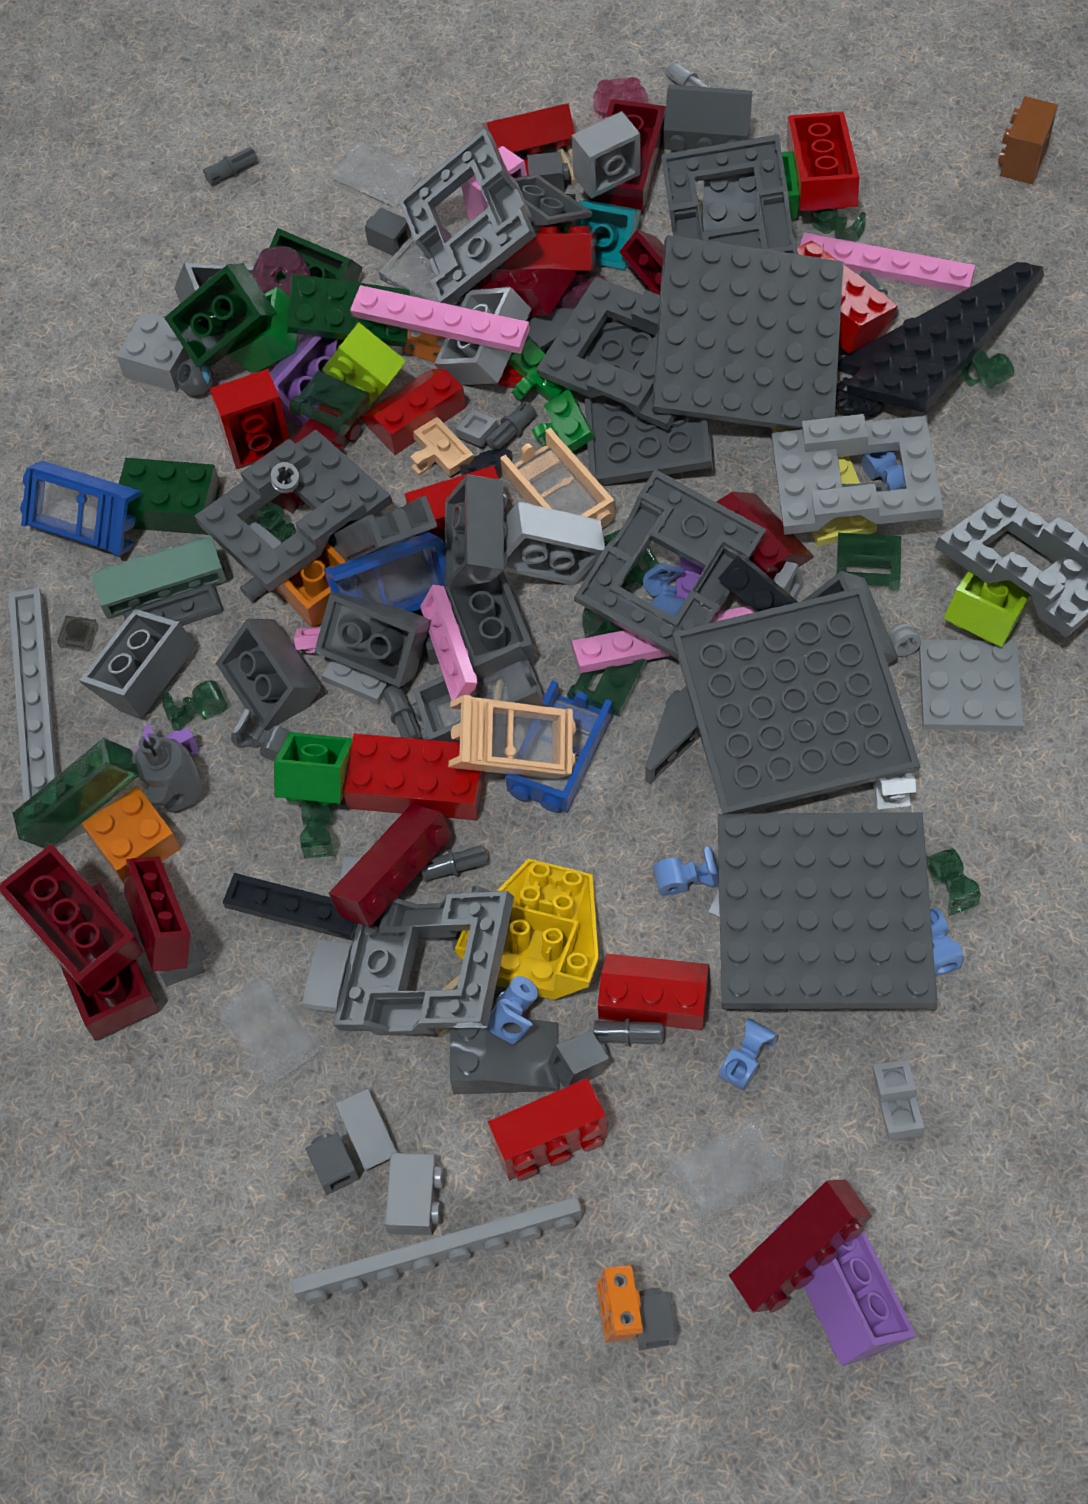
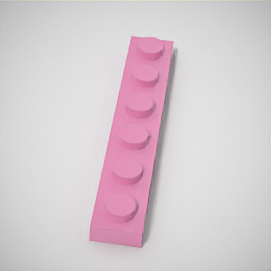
[800,233,975,293]
[350,285,530,354]
[571,606,756,674]

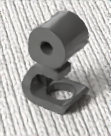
[231,709,290,761]

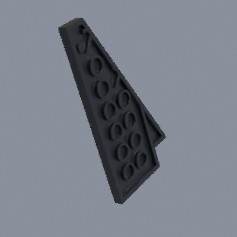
[838,262,1044,413]

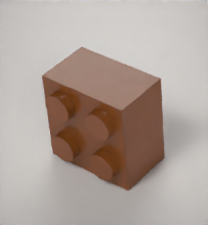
[998,96,1058,185]

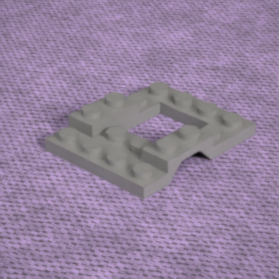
[772,414,943,535]

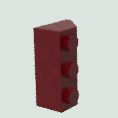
[467,269,576,316]
[716,491,814,581]

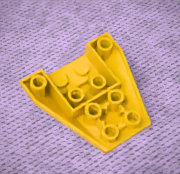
[455,858,599,1000]

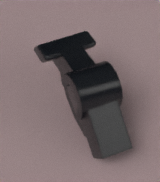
[460,448,513,478]

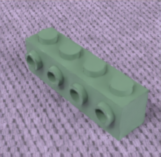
[91,536,227,619]

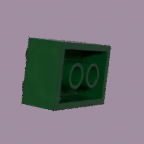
[164,263,277,368]
[118,457,221,535]

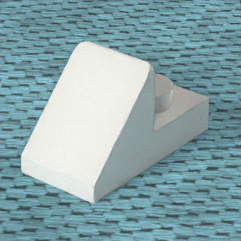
[872,773,916,809]

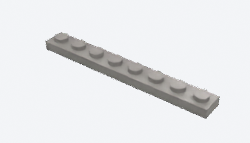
[8,588,60,818]
[291,1197,582,1304]

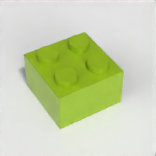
[322,322,406,407]
[943,571,1031,647]

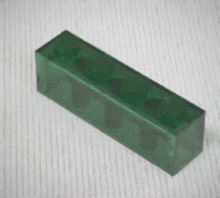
[12,737,140,849]

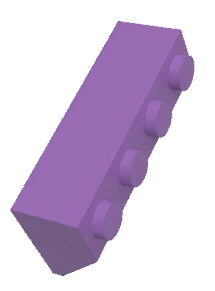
[270,335,346,428]
[776,1222,916,1366]

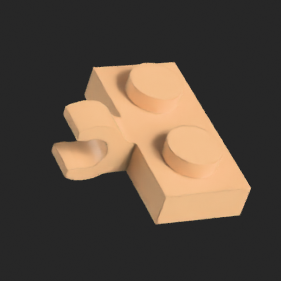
[411,417,474,477]

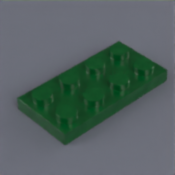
[287,274,410,348]

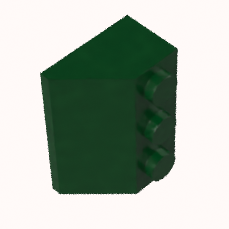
[255,228,363,297]

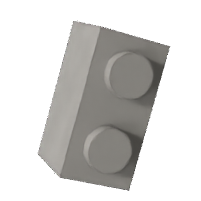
[385,1153,443,1235]

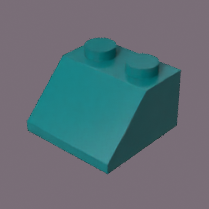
[575,200,641,270]

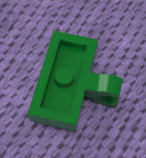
[508,339,566,401]
[532,389,595,452]

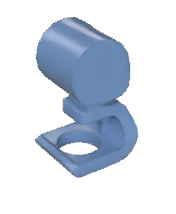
[861,451,905,491]
[643,564,685,617]
[653,847,719,896]
[930,907,964,976]
[487,976,538,1045]
[718,1018,777,1091]

